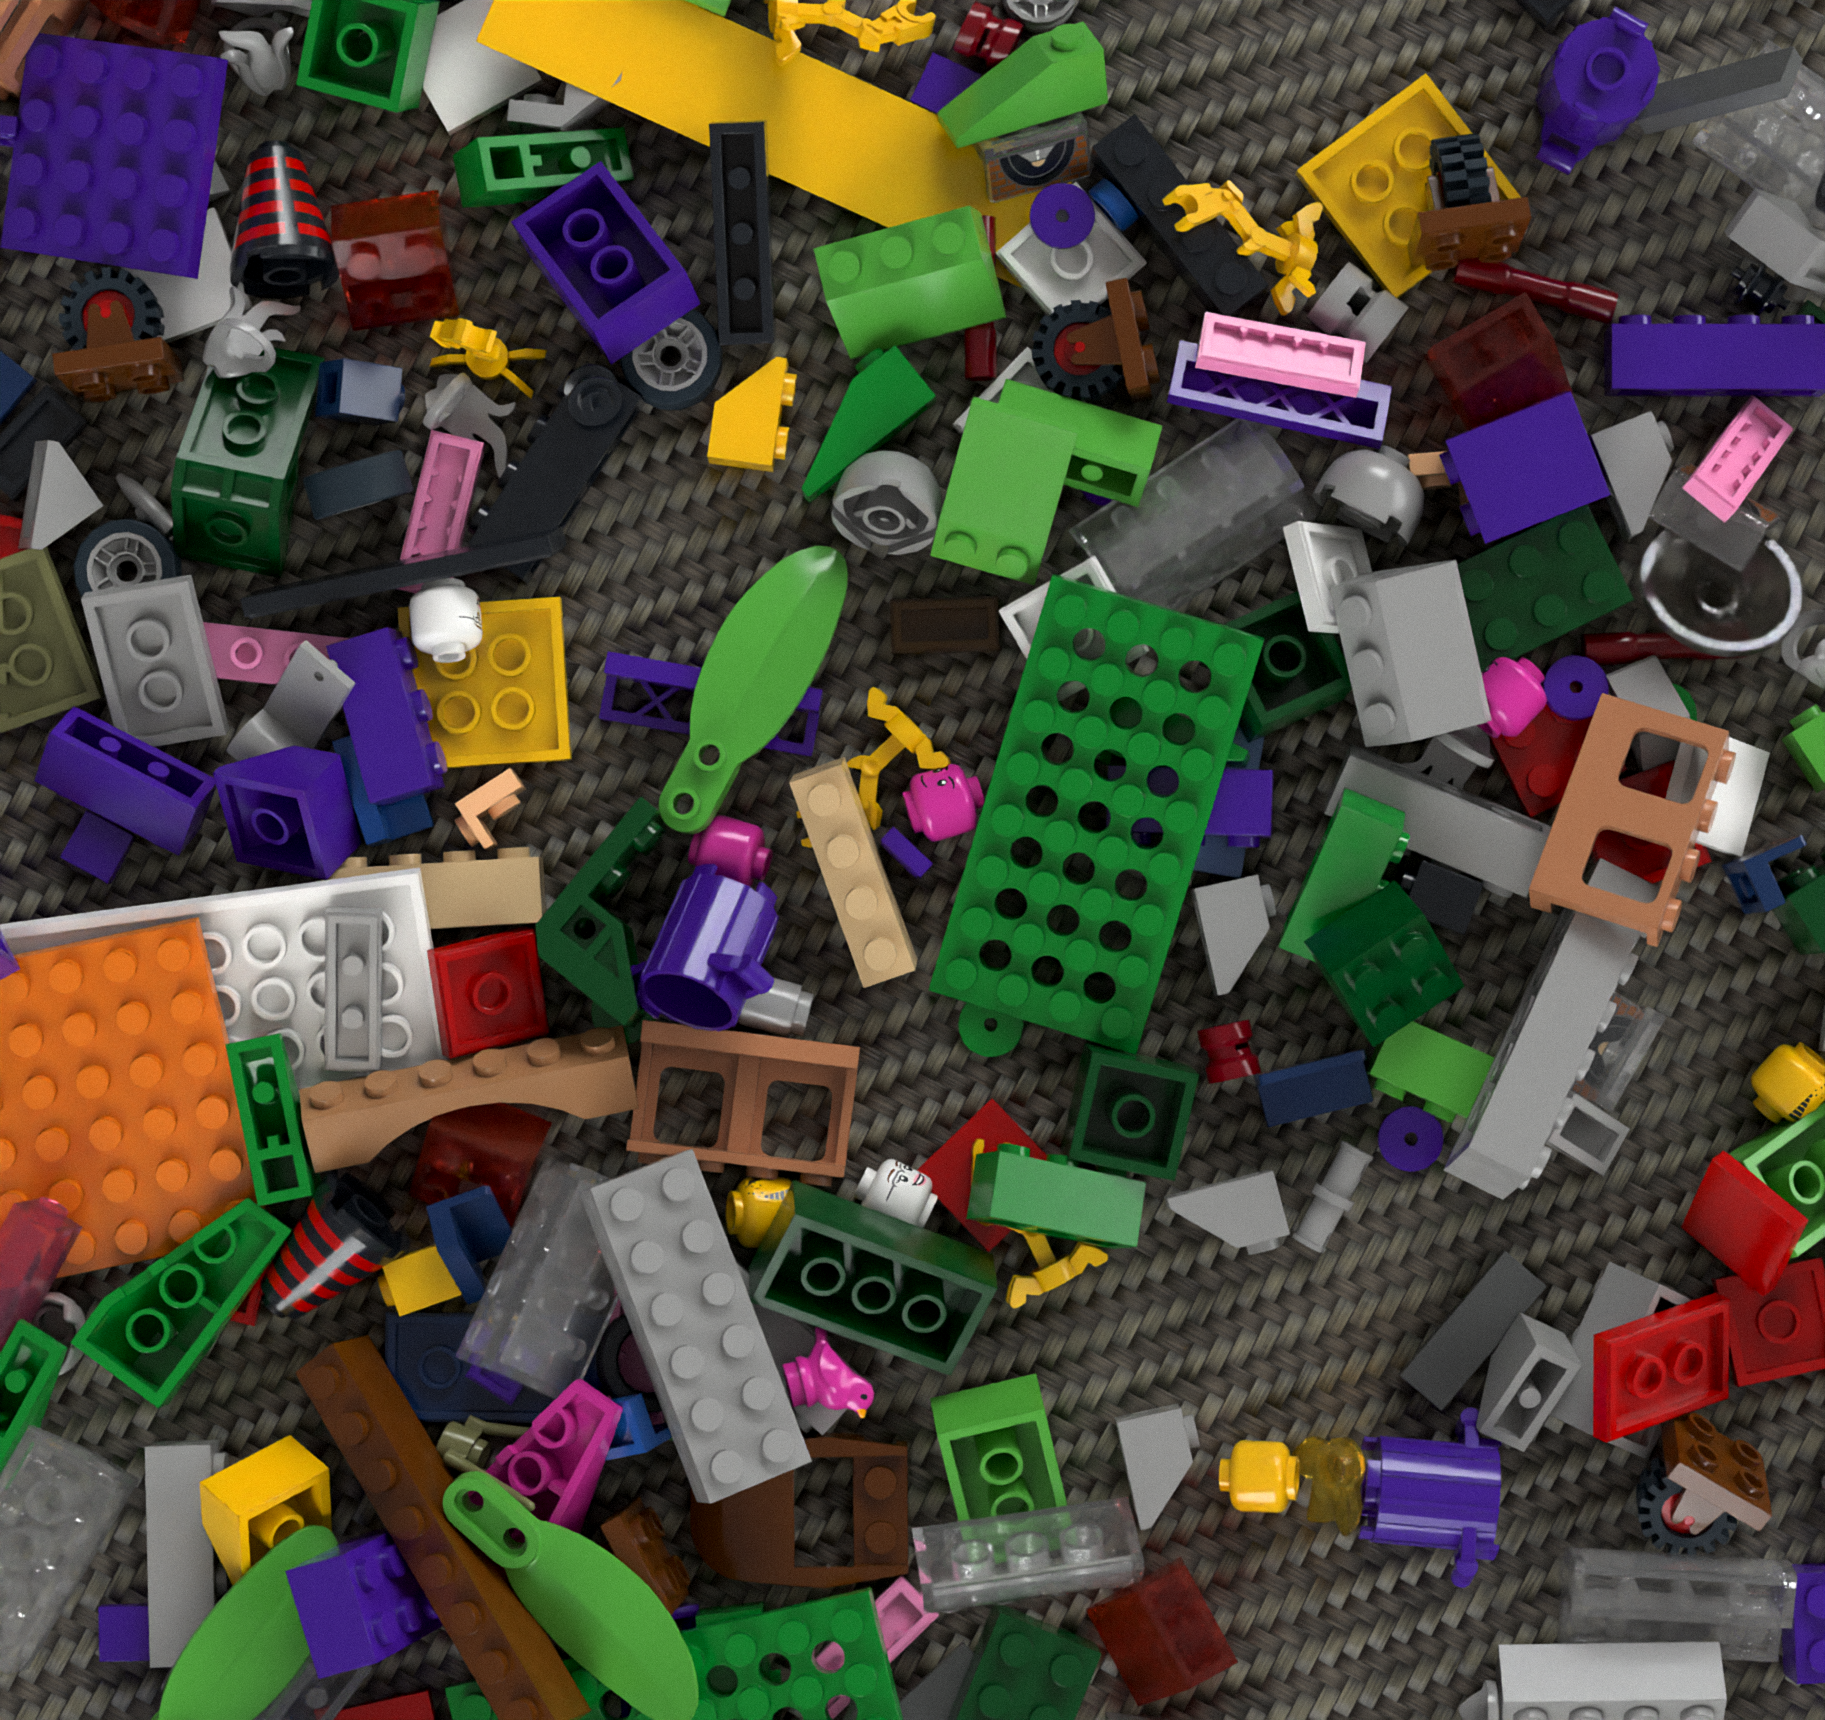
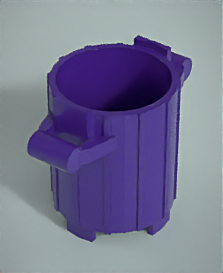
[1535,6,1660,175]
[631,864,779,1032]
[1354,1407,1502,1588]

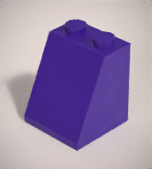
[1439,391,1611,544]

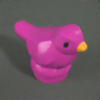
[782,1326,874,1418]

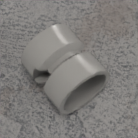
[1306,262,1409,364]

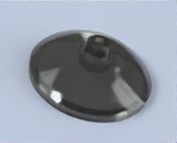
[1639,517,1803,657]

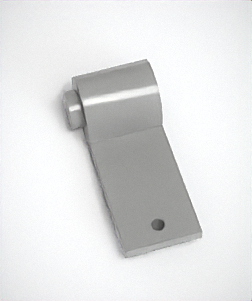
[226,640,356,761]

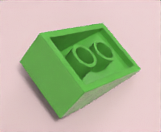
[930,396,1080,585]
[1705,1100,1825,1258]
[930,1373,1076,1567]

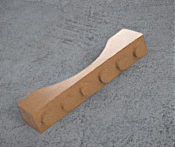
[299,1025,639,1173]

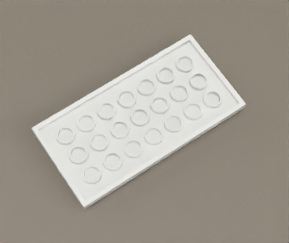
[0,868,453,1095]

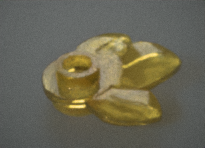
[1291,1436,1366,1536]

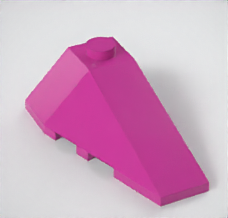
[468,1379,623,1542]

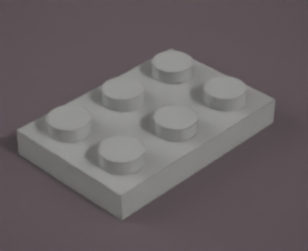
[81,575,229,747]

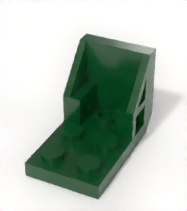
[171,347,325,578]
[535,796,667,1029]

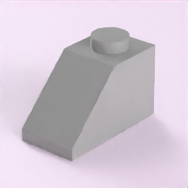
[1589,411,1674,541]
[1190,875,1276,996]
[1164,1169,1290,1255]
[1476,1313,1582,1452]
[1114,1403,1200,1530]

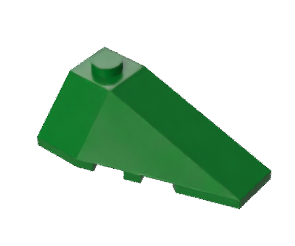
[70,1197,293,1408]

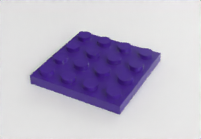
[0,33,228,279]

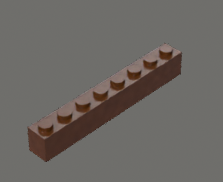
[295,1335,592,1720]

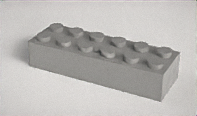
[1444,858,1660,1200]
[579,1149,812,1504]

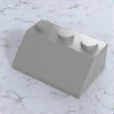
[1329,560,1492,747]
[1549,1261,1692,1460]

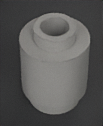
[739,978,814,1038]

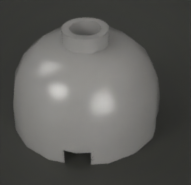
[1311,445,1424,547]
[832,450,942,555]

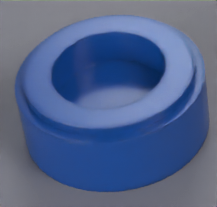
[1088,178,1138,232]

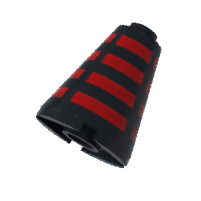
[229,140,340,299]
[260,1170,410,1319]

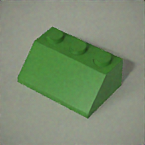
[813,205,1007,359]

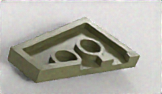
[0,546,104,733]

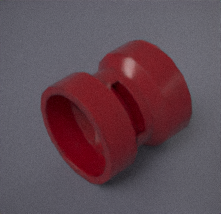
[953,1,1025,69]
[1197,1019,1261,1084]

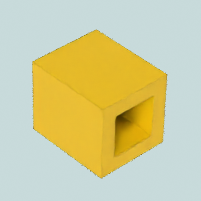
[378,1244,462,1317]

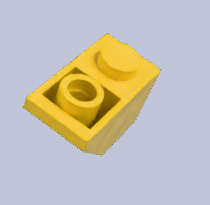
[707,357,797,472]

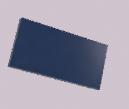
[385,1311,605,1423]

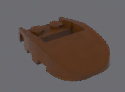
[690,1428,909,1588]

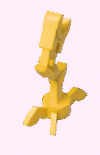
[763,0,936,66]
[1162,180,1323,316]
[429,318,547,399]
[796,687,951,848]
[971,1138,1108,1308]

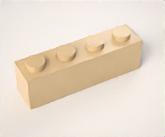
[789,757,918,988]
[321,847,546,930]

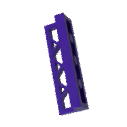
[1167,340,1392,449]
[599,651,823,757]

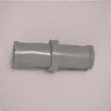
[1292,1141,1374,1253]

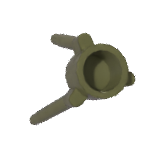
[436,1415,535,1512]

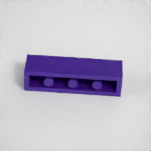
[1604,315,1825,397]

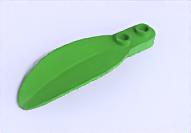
[659,545,848,834]
[443,1471,699,1720]
[151,1525,338,1720]

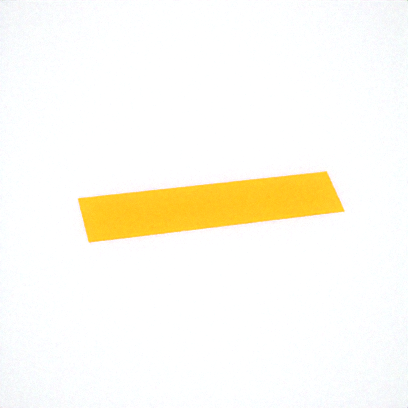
[476,0,1073,288]

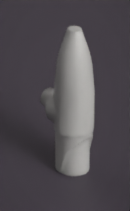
[116,473,173,538]

